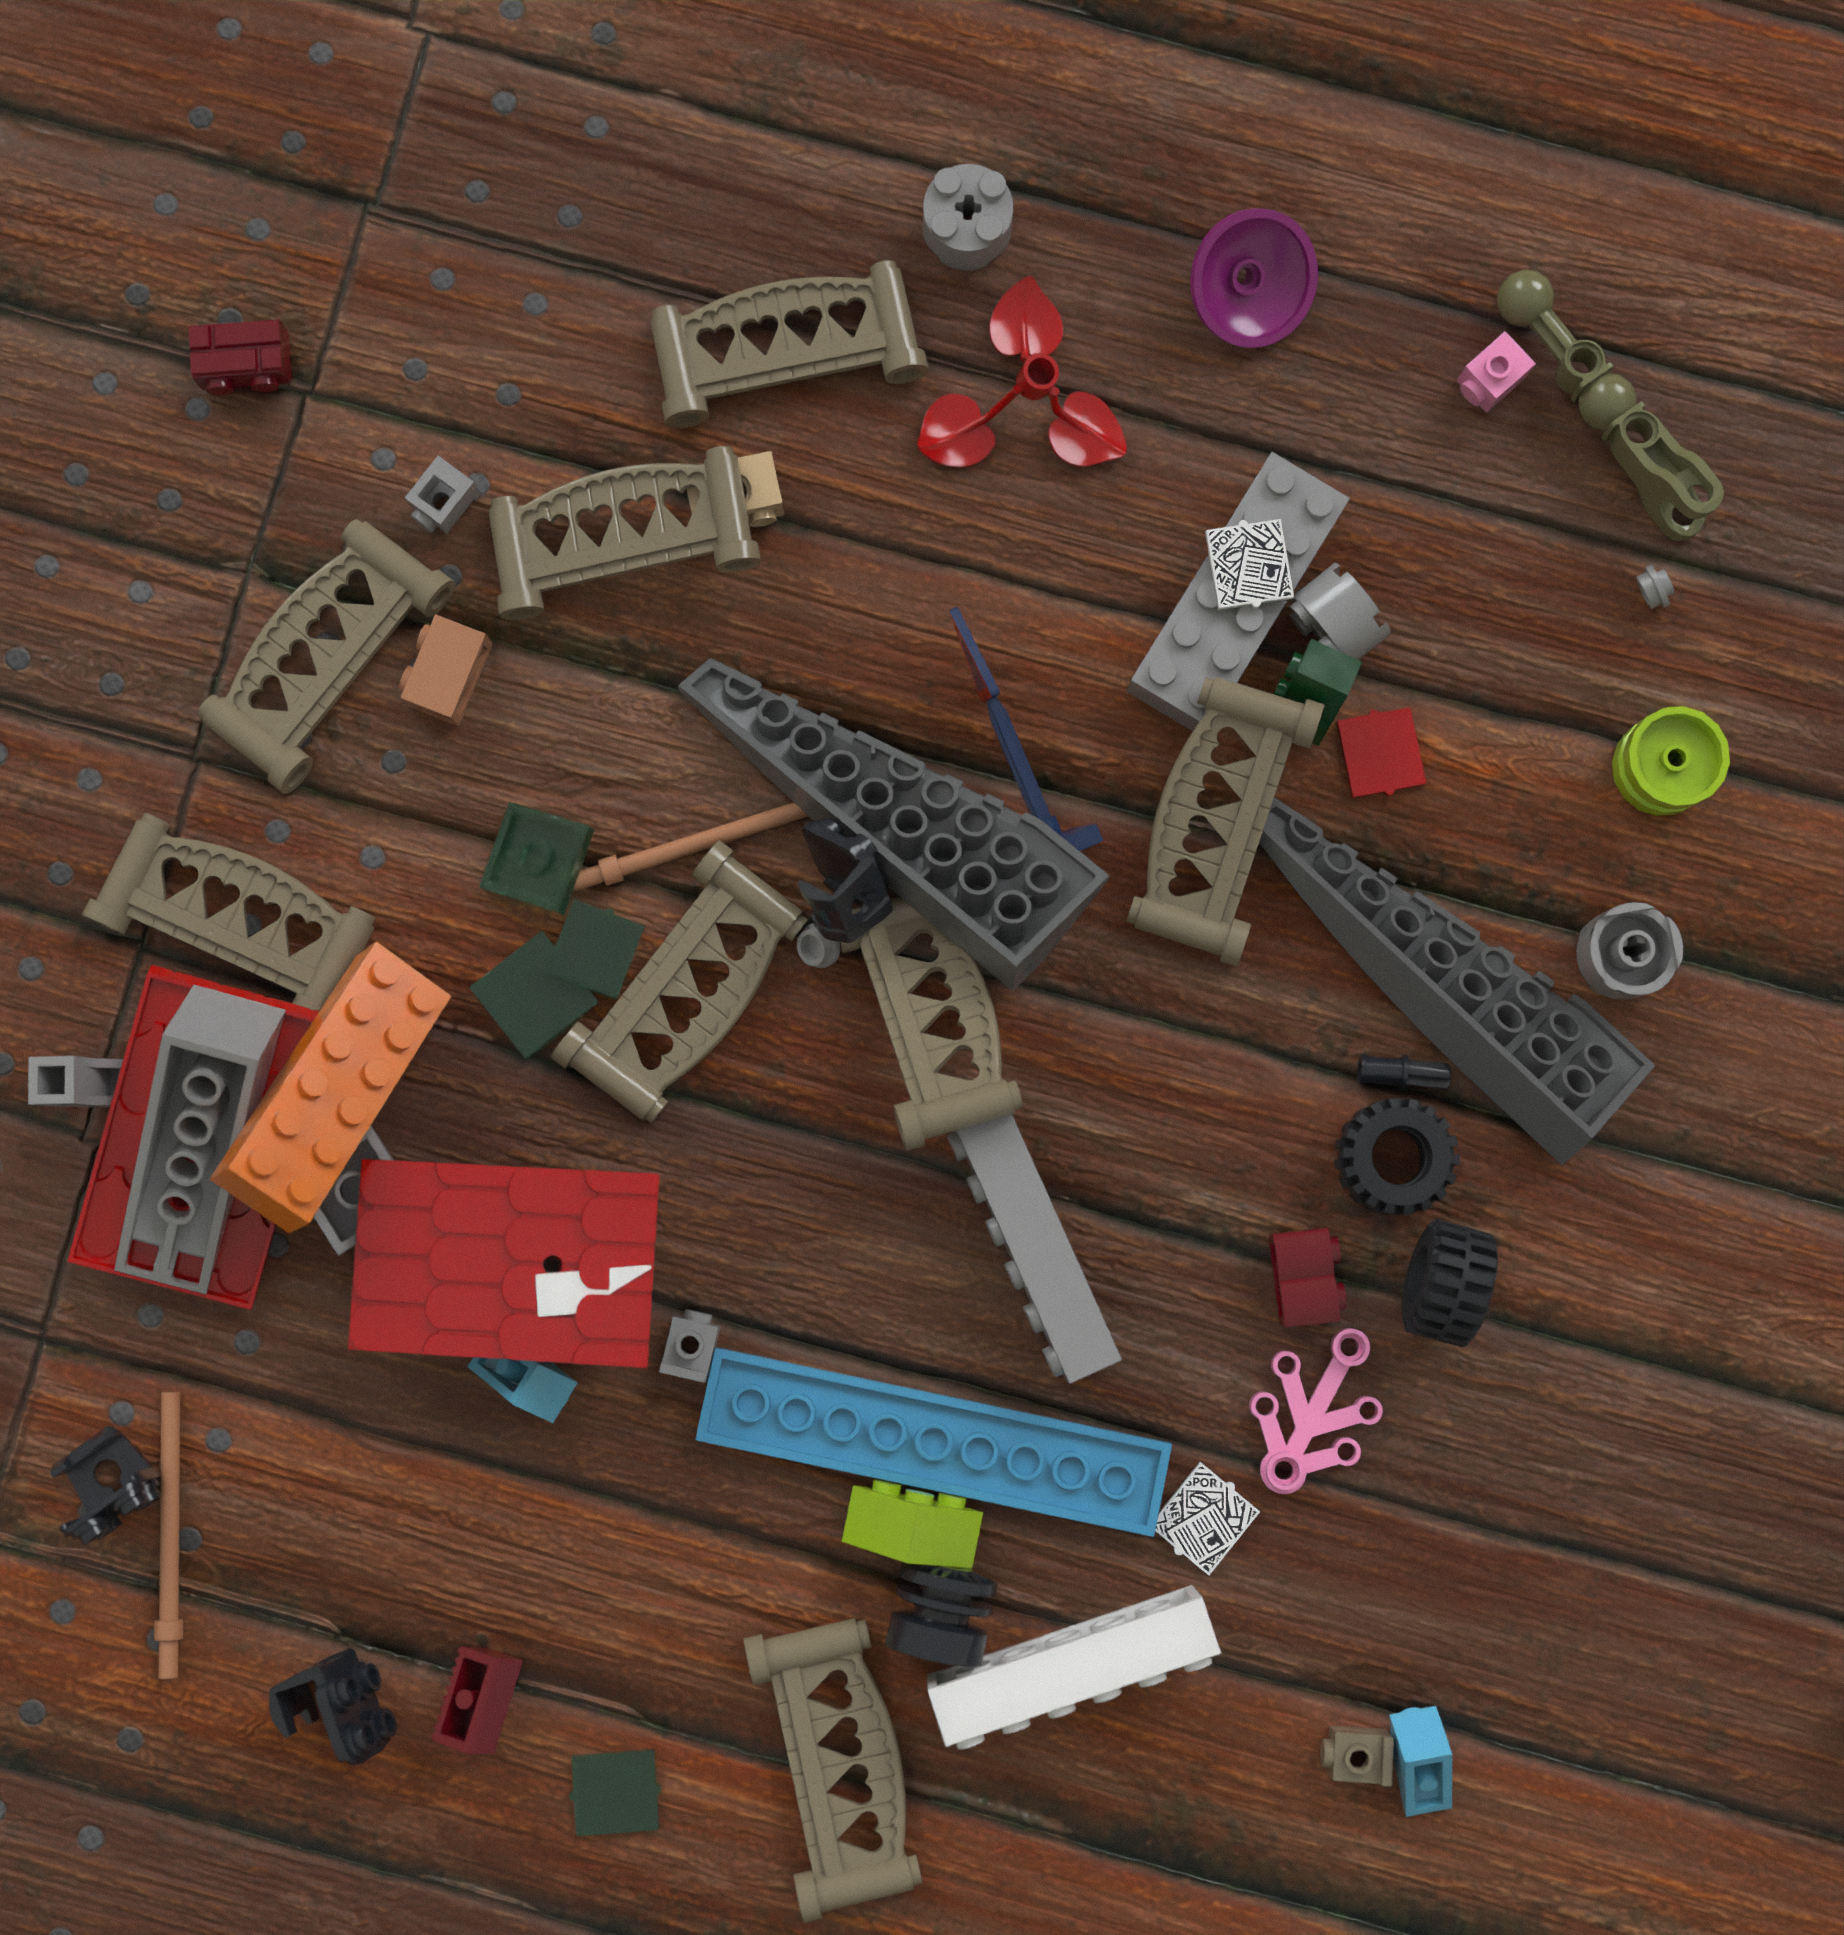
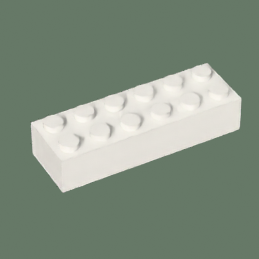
[927,1585,1221,1749]

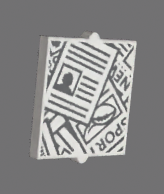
[1205,519,1294,610]
[1155,1461,1260,1575]

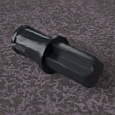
[1357,1054,1452,1091]

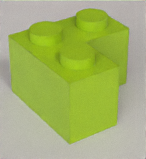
[842,1480,983,1569]

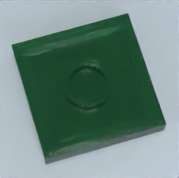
[479,802,595,915]
[469,931,599,1060]

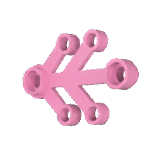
[1249,1328,1383,1494]

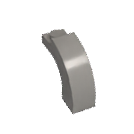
[28,1056,123,1107]

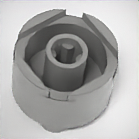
[923,164,1013,271]
[1289,563,1391,660]
[1576,902,1683,1000]

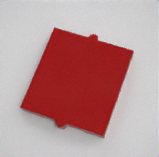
[1336,707,1426,799]

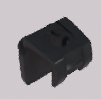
[797,818,893,943]
[50,1426,162,1546]
[269,1648,397,1766]

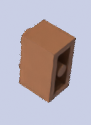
[399,614,493,726]

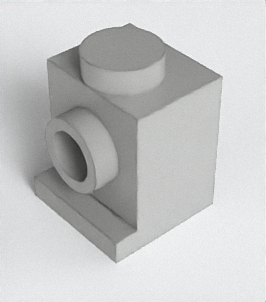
[405,456,481,534]
[659,1309,721,1383]

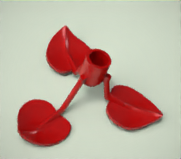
[917,276,1127,468]

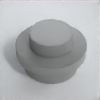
[1636,565,1675,609]
[797,923,840,968]

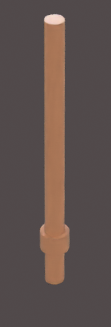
[565,802,809,893]
[154,1392,183,1679]

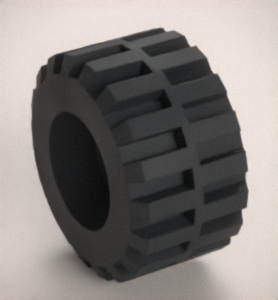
[1334,1098,1460,1215]
[1401,1219,1498,1348]

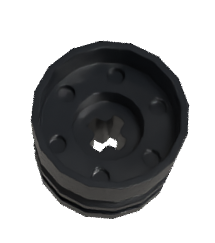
[885,1562,998,1667]

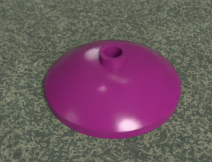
[1190,208,1318,348]

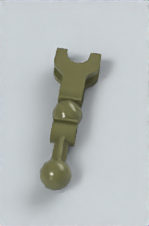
[1497,269,1724,541]

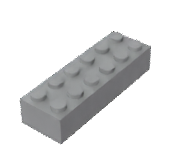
[1127,452,1350,731]
[947,1115,1122,1383]

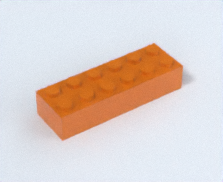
[209,941,451,1233]

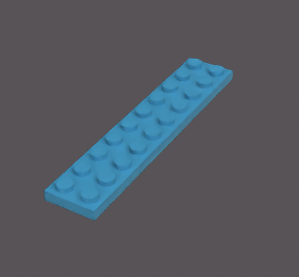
[695,1347,1172,1537]

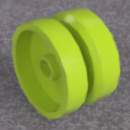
[1612,706,1730,816]

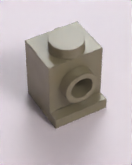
[1320,1725,1394,1787]

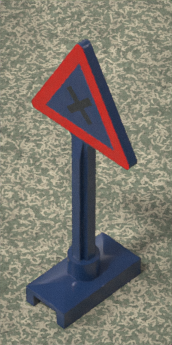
[949,607,1104,851]

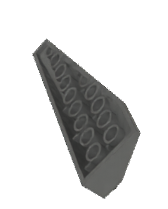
[678,658,1110,991]
[1259,797,1656,1165]

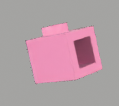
[1456,331,1536,413]

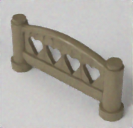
[650,260,929,428]
[488,446,761,620]
[198,519,455,794]
[1126,676,1325,967]
[82,813,376,1011]
[550,840,808,1123]
[839,896,1023,1151]
[744,1618,922,1923]

